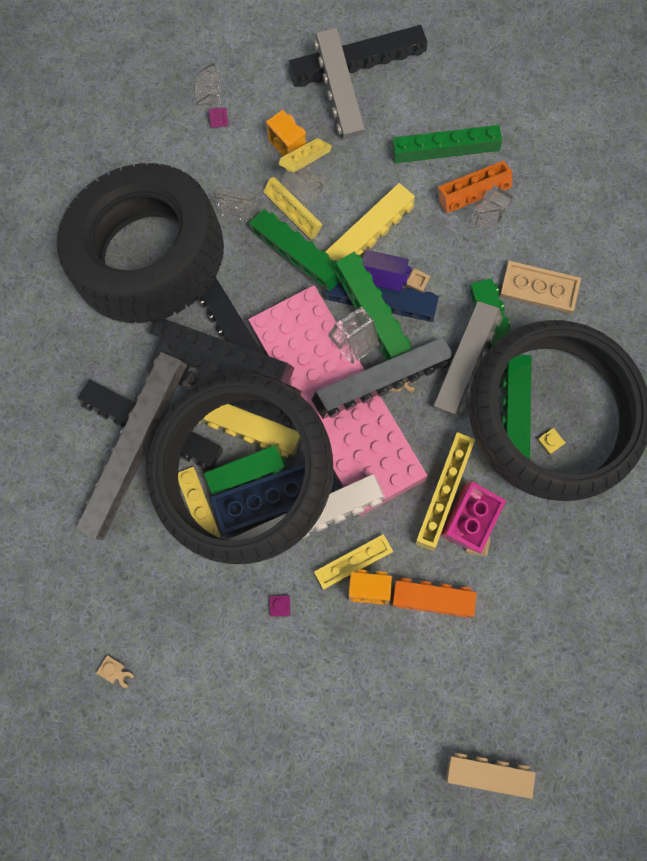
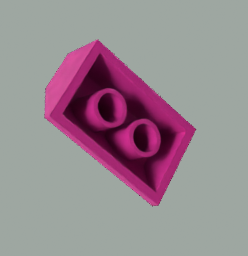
[440,481,506,553]

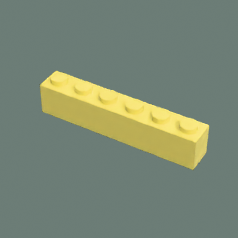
[326,183,415,261]
[199,404,301,458]
[415,432,475,552]

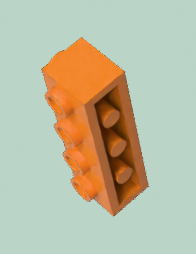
[438,160,512,213]
[392,578,477,619]

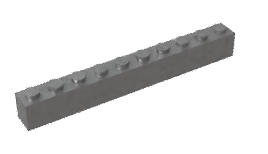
[76,352,187,540]

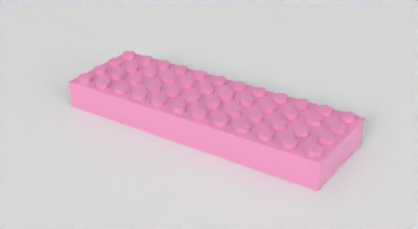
[248,286,427,517]

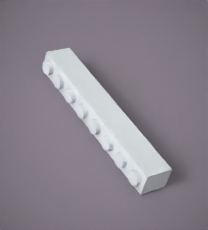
[229,474,386,541]

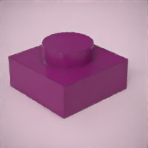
[209,107,229,128]
[270,596,290,617]

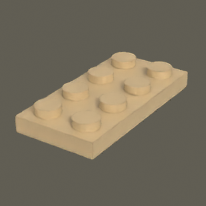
[500,261,581,314]

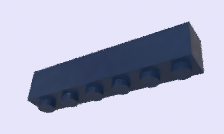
[325,282,439,322]

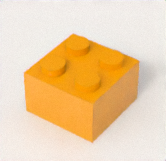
[266,110,307,156]
[349,569,392,605]

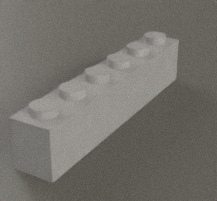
[313,28,364,140]
[434,301,503,418]

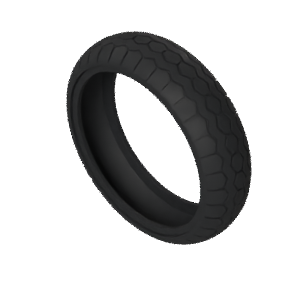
[469,320,647,501]
[147,374,334,564]

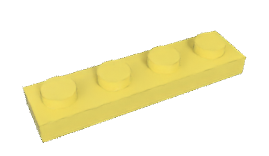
[279,138,332,172]
[263,177,323,239]
[178,467,221,538]
[314,534,393,590]

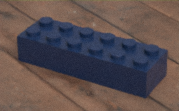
[210,464,335,537]

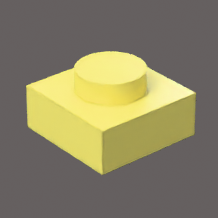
[537,428,565,455]

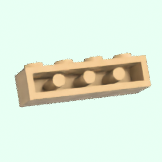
[446,753,536,799]

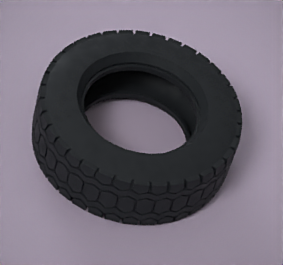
[57,163,224,323]

